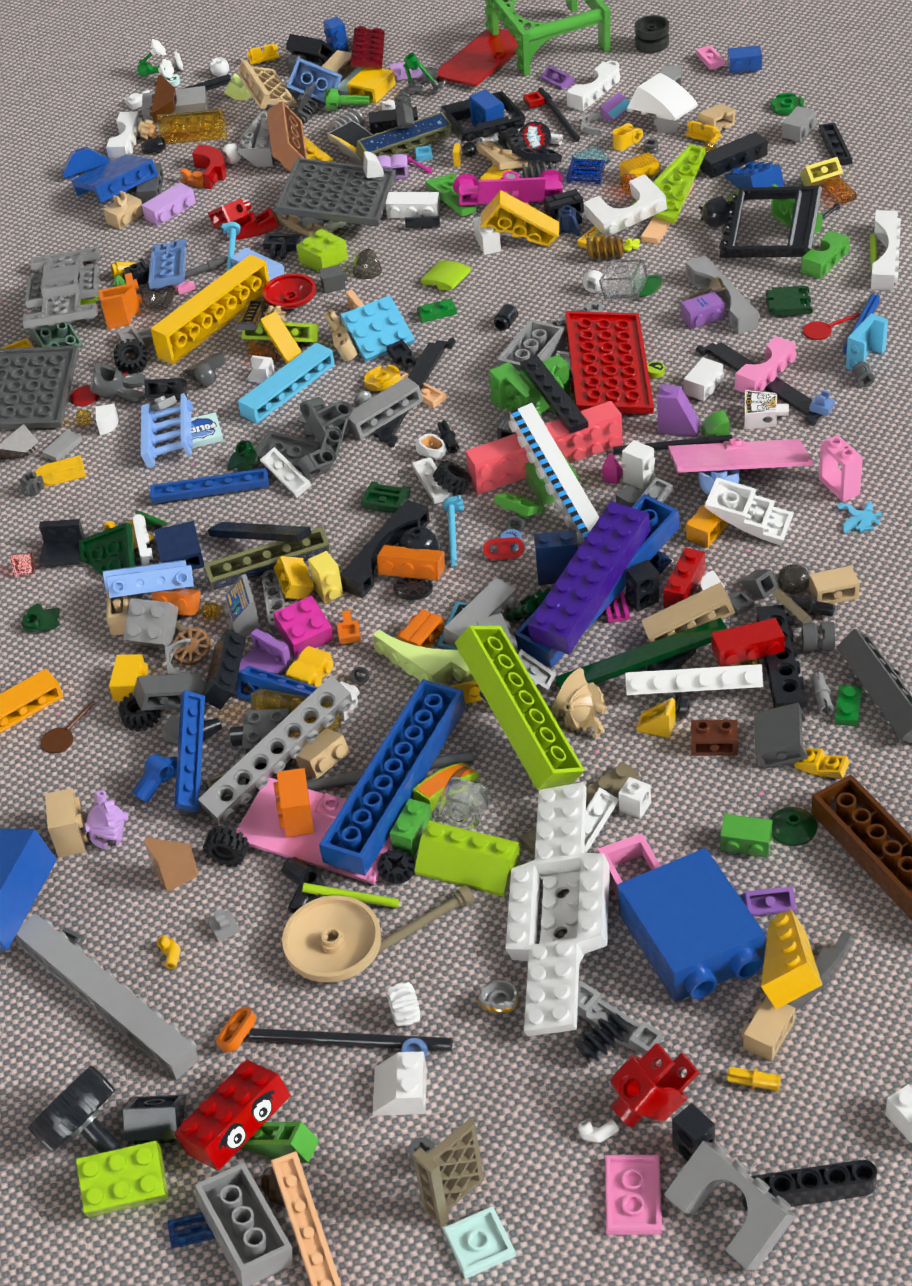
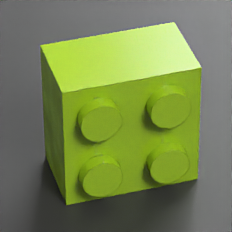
[296,228,348,272]

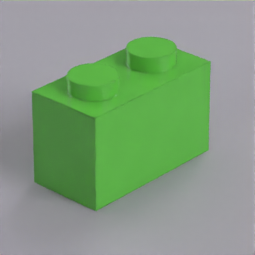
[390,798,433,857]
[720,814,773,857]

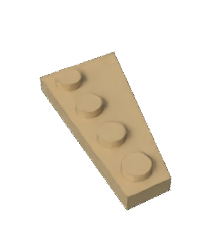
[476,140,528,170]

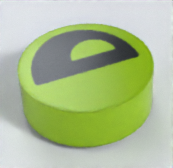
[647,361,665,379]

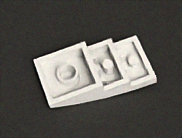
[705,477,794,546]

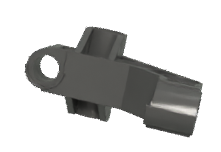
[296,397,353,479]

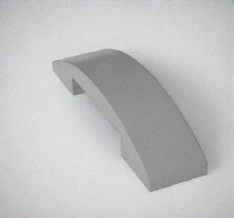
[577,980,665,1054]

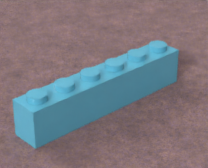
[238,342,335,424]

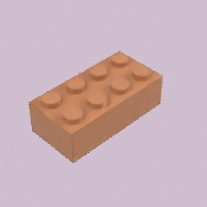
[267,101,308,172]

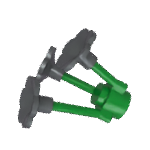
[403,53,446,95]

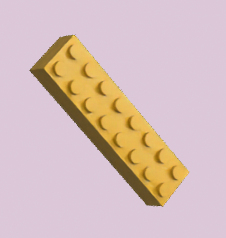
[150,254,270,365]

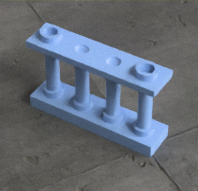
[141,393,194,468]
[102,560,194,598]

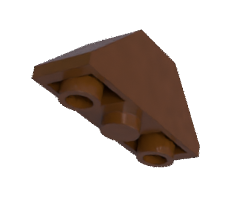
[150,75,177,123]

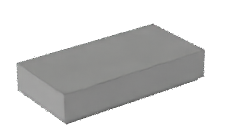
[42,430,83,462]

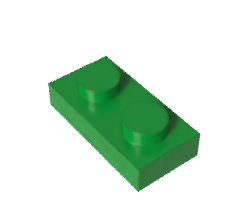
[417,298,457,323]
[835,685,862,727]

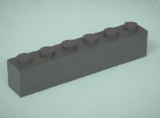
[837,628,912,743]

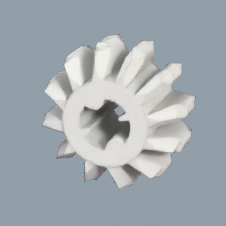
[387,982,420,1027]

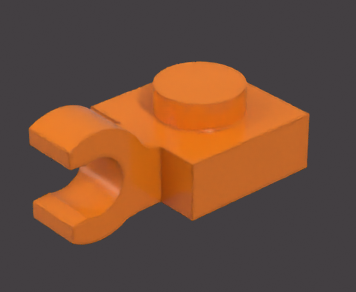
[179,168,205,188]
[337,610,361,645]

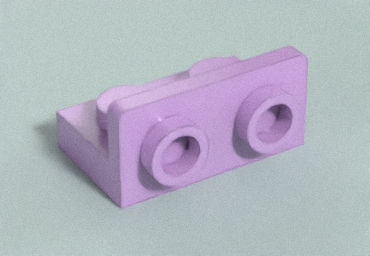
[390,60,423,80]

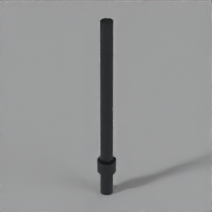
[538,87,580,142]
[613,434,732,455]

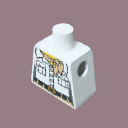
[744,390,789,429]

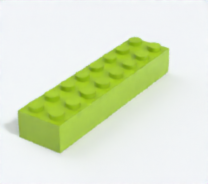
[455,626,585,790]

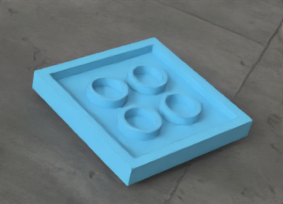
[340,295,415,362]

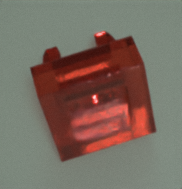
[10,552,35,575]

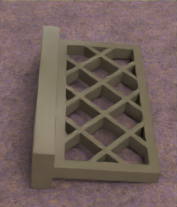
[412,1119,484,1228]

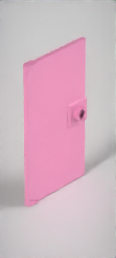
[668,438,813,473]
[236,778,392,885]

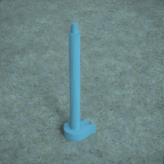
[222,222,241,272]
[443,495,464,568]

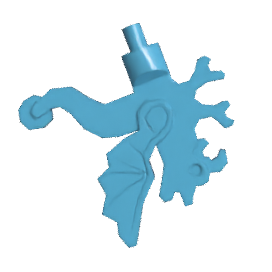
[837,501,883,534]

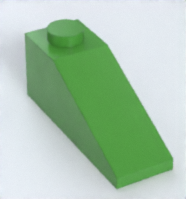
[240,1121,319,1163]

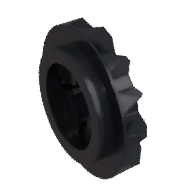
[377,848,415,884]

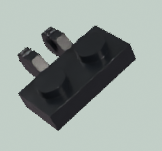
[263,233,301,259]

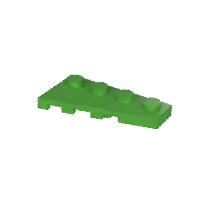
[425,173,477,216]

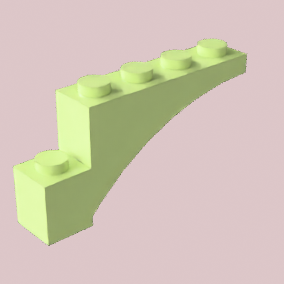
[373,630,475,685]

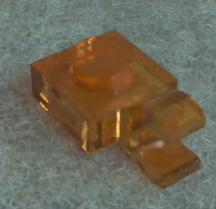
[245,339,277,361]

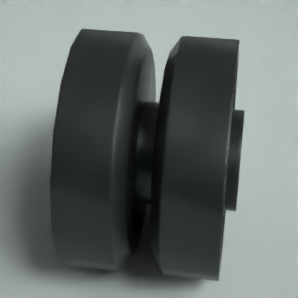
[634,15,669,53]

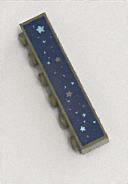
[356,112,452,162]
[204,527,329,591]

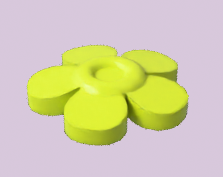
[623,238,640,251]

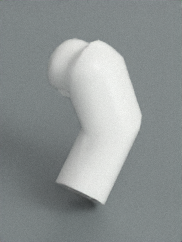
[578,1120,619,1143]

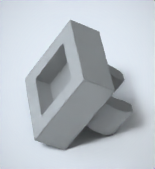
[207,909,240,942]

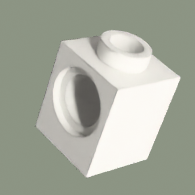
[618,777,651,819]

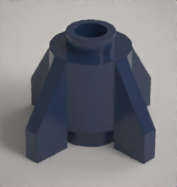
[555,205,582,236]

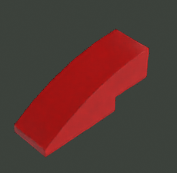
[225,207,280,240]

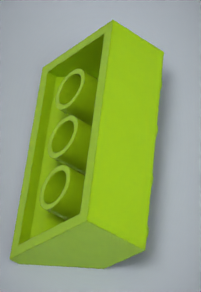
[414,820,520,897]

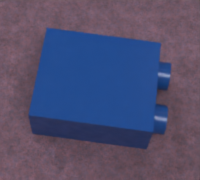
[0,829,57,951]
[617,848,765,1002]

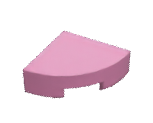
[173,280,196,295]

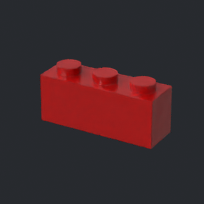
[663,547,705,608]
[711,618,785,667]

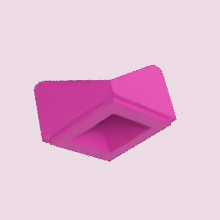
[602,454,623,484]

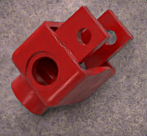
[610,1043,700,1127]

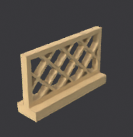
[237,60,297,109]

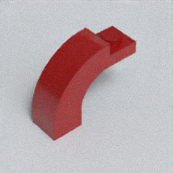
[192,145,227,189]

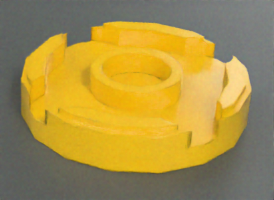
[363,364,401,391]

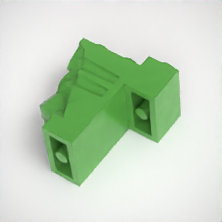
[488,354,570,416]

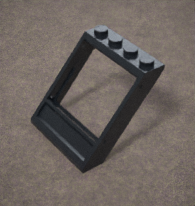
[440,91,526,142]
[719,186,822,258]

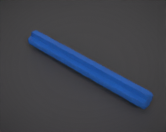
[843,293,880,354]

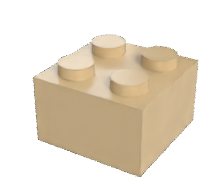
[45,788,89,858]

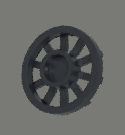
[393,577,433,600]

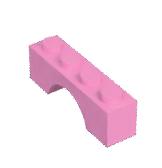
[734,336,797,393]

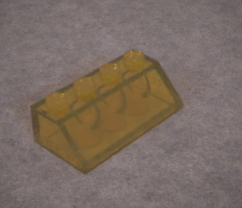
[157,109,228,144]

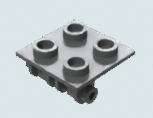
[294,82,319,123]
[242,708,289,750]

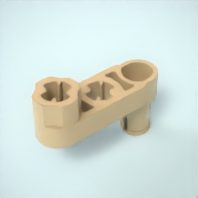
[324,309,358,362]

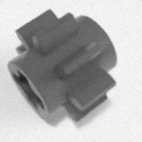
[19,472,44,496]

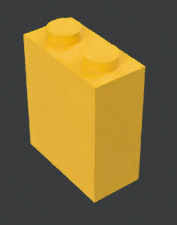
[347,67,396,104]

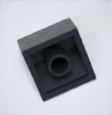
[123,1094,186,1144]

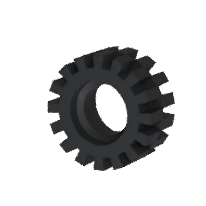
[498,127,526,154]
[114,339,148,374]
[433,460,472,495]
[118,692,161,732]
[203,826,249,867]

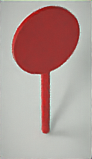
[803,313,860,340]
[71,372,128,406]

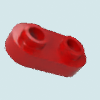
[483,537,525,560]

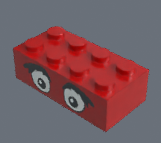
[173,1059,291,1171]

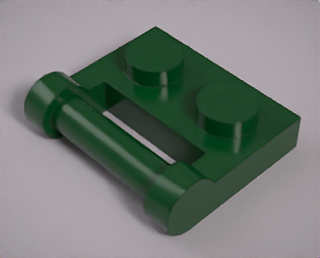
[361,481,411,513]

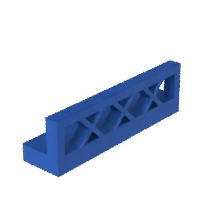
[236,666,318,720]

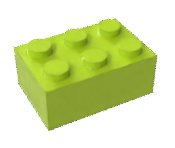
[76,1141,169,1218]

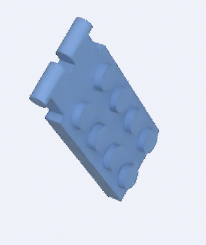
[148,239,187,289]

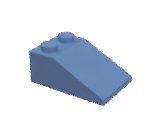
[286,57,342,104]

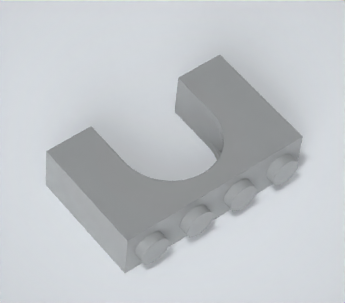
[664,1141,796,1271]

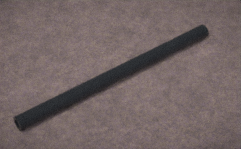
[249,1028,453,1051]

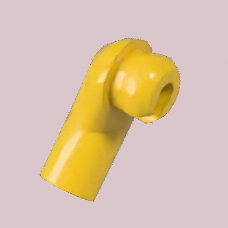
[157,935,181,970]

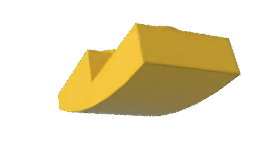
[794,748,849,779]

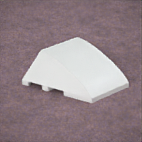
[627,73,697,121]

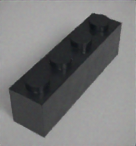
[700,132,768,179]
[203,629,246,710]

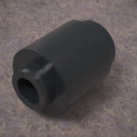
[494,304,518,331]

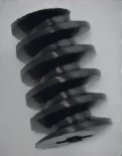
[573,1011,633,1065]

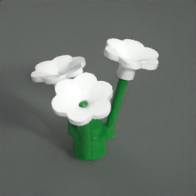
[137,39,183,78]

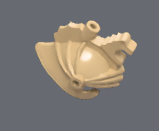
[551,668,608,738]

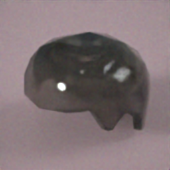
[777,563,809,595]

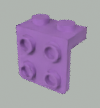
[239,628,292,688]

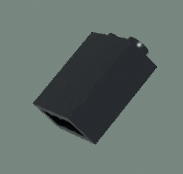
[286,34,335,63]

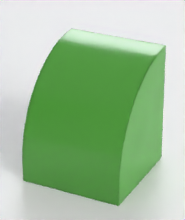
[701,410,730,437]

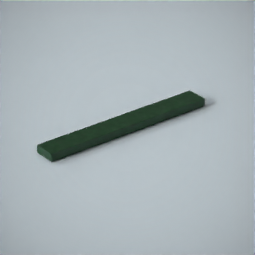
[555,618,727,689]

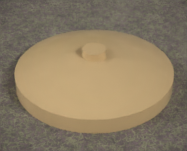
[282,895,382,982]

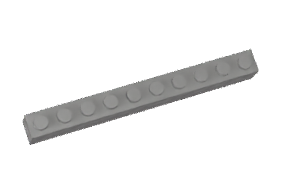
[15,913,199,1080]

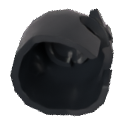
[698,195,729,227]

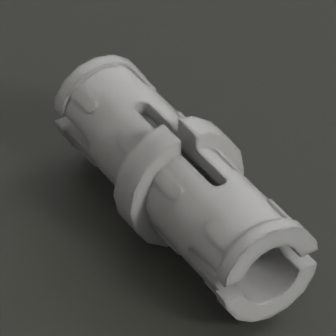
[810,672,834,715]

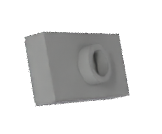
[150,396,177,411]

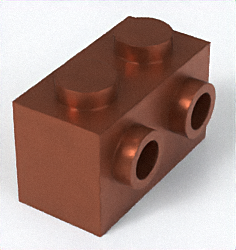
[691,719,738,756]

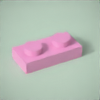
[696,45,725,70]

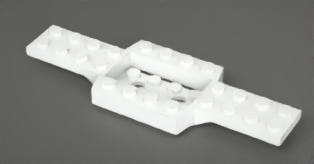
[506,782,610,1037]

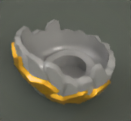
[478,980,519,1015]

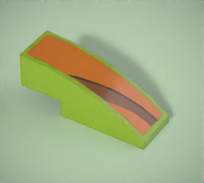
[413,763,479,811]

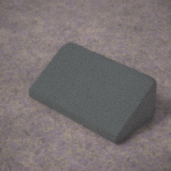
[184,353,225,380]

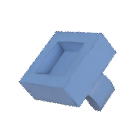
[809,390,835,416]

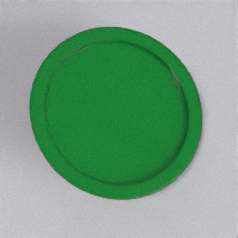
[632,274,663,297]
[135,510,168,527]

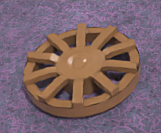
[172,627,211,665]

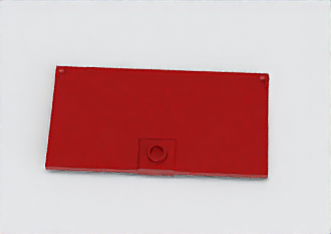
[436,28,517,87]

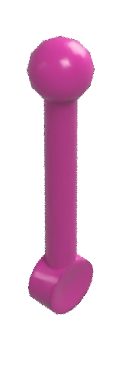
[407,156,432,174]

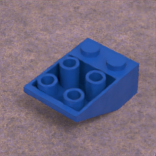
[725,161,785,189]

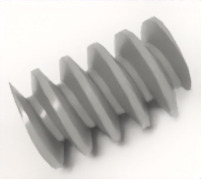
[328,109,365,132]

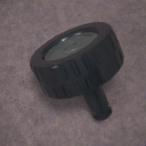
[28,1066,122,1153]

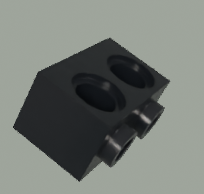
[624,559,659,612]
[672,1103,715,1161]

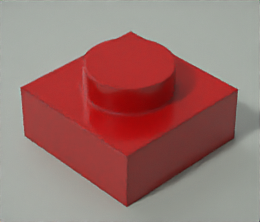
[523,91,545,108]

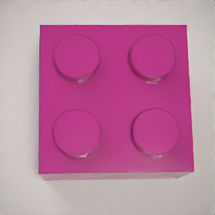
[274,595,332,658]

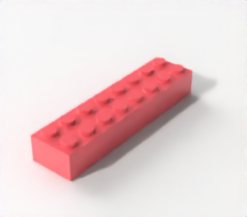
[465,401,623,495]

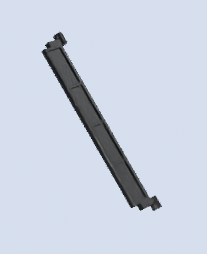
[374,338,456,447]
[696,342,822,426]

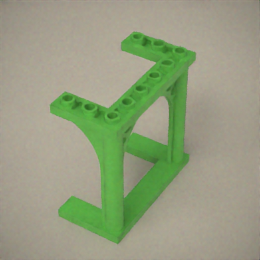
[485,0,610,76]

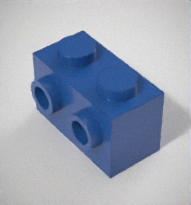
[323,17,349,52]
[727,45,762,73]

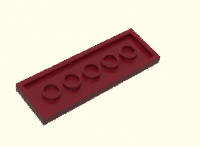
[350,26,385,69]

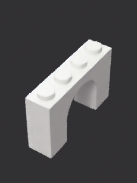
[584,174,667,238]

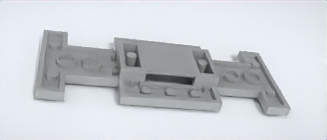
[22,247,100,329]

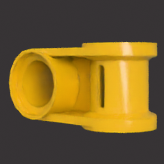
[613,123,643,151]

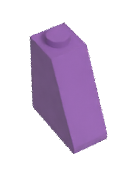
[657,384,700,437]

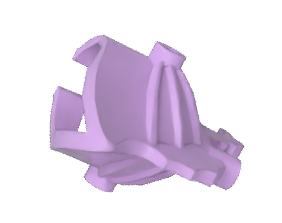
[83,790,128,849]

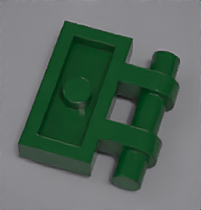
[506,587,551,622]

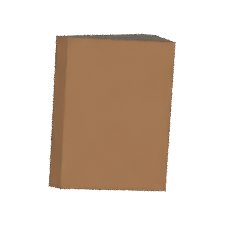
[144,837,199,892]

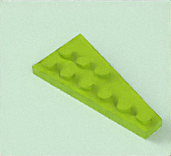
[631,144,706,224]

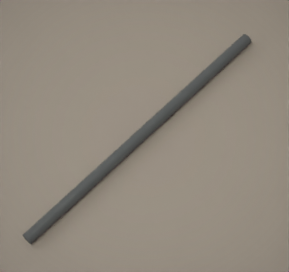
[179,750,474,816]

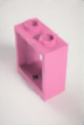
[819,435,863,502]
[598,833,661,899]

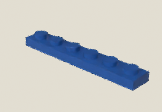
[150,468,269,504]
[174,690,205,813]

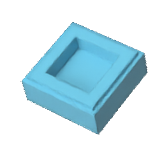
[415,145,433,162]

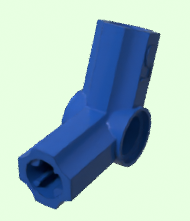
[132,754,177,802]

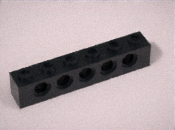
[757,605,808,713]

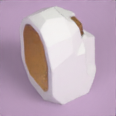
[415,434,446,460]

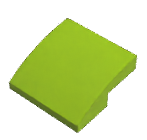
[420,260,472,291]

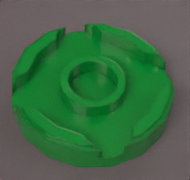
[770,93,804,116]

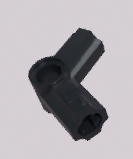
[281,857,326,914]

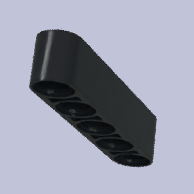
[742,1160,877,1210]

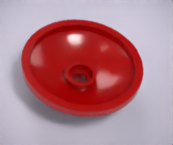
[263,273,316,309]

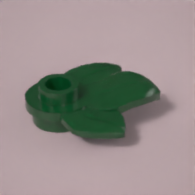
[227,440,258,472]
[22,603,60,632]

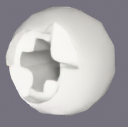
[210,57,229,77]
[222,143,242,164]
[583,270,605,293]

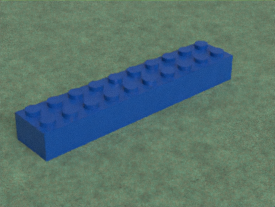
[514,494,680,668]
[319,679,466,876]

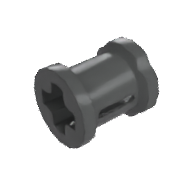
[852,362,875,387]

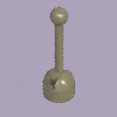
[682,276,725,302]

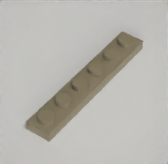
[520,762,639,856]

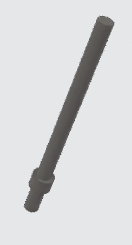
[136,256,228,295]

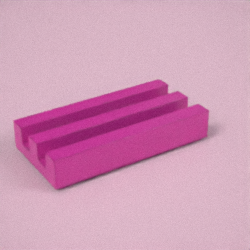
[605,591,630,623]

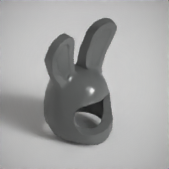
[90,361,146,401]

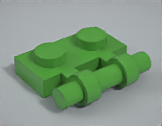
[493,492,546,518]

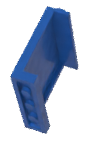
[71,154,158,202]

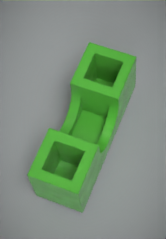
[801,230,850,279]

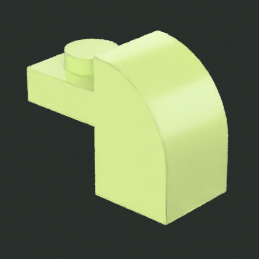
[224,74,251,100]

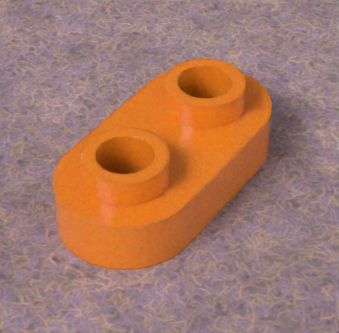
[216,1007,256,1053]

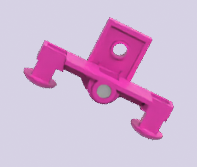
[453,169,563,205]

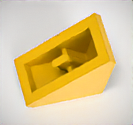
[635,698,676,738]

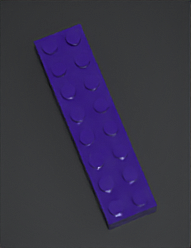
[528,501,651,655]

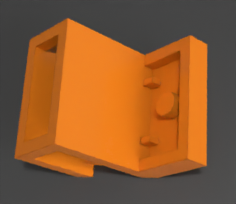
[98,273,143,329]

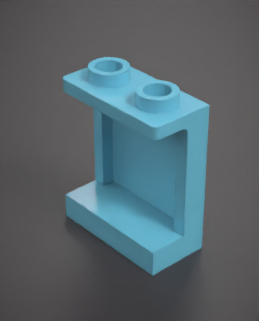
[846,313,888,371]

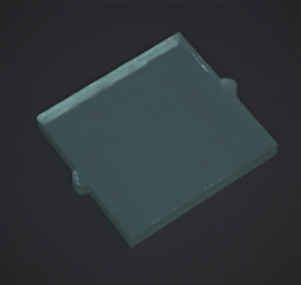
[572,146,611,171]

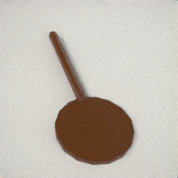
[41,701,95,754]

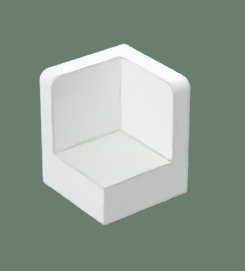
[248,355,275,383]

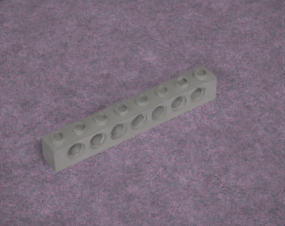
[198,675,352,824]

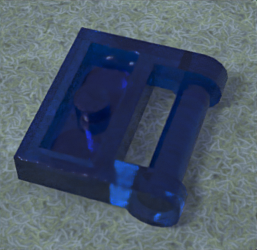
[566,158,606,184]

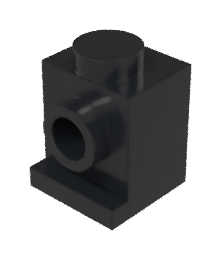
[123,258,149,286]

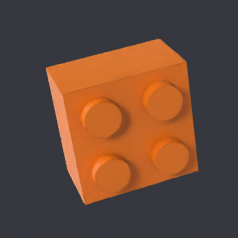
[273,768,314,838]

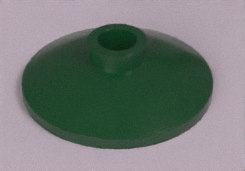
[770,807,817,846]

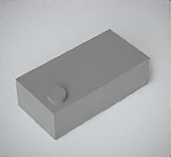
[142,86,208,126]
[497,320,565,371]
[195,1162,293,1286]

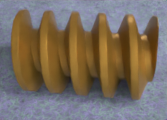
[586,235,623,260]

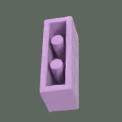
[142,182,196,226]

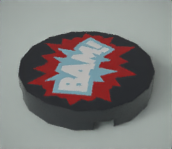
[519,121,552,149]

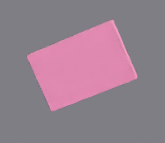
[605,1155,662,1235]

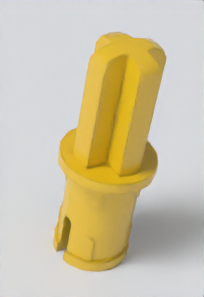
[727,1067,781,1092]

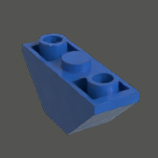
[61,146,110,179]

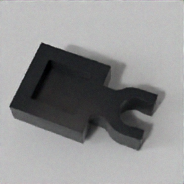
[386,339,416,371]

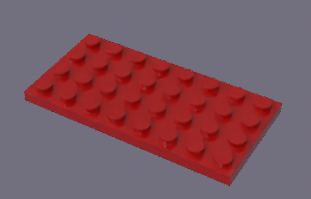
[564,311,654,414]

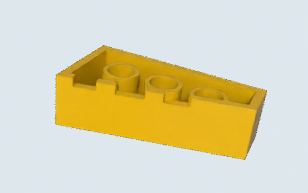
[480,190,559,247]
[761,909,822,1009]

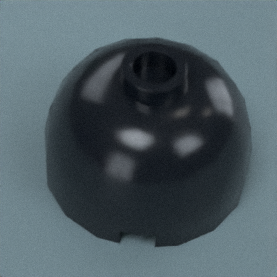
[398,527,439,550]

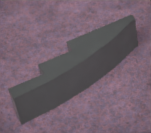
[788,930,852,1012]

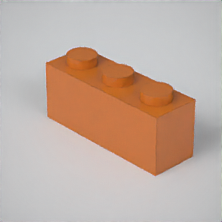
[377,545,445,581]

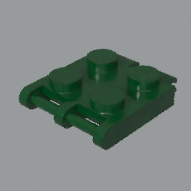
[766,286,813,316]

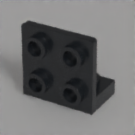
[39,519,85,567]

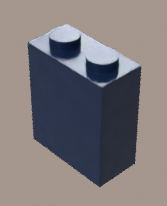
[154,521,204,570]
[534,530,578,585]

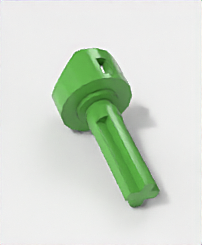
[324,88,370,111]

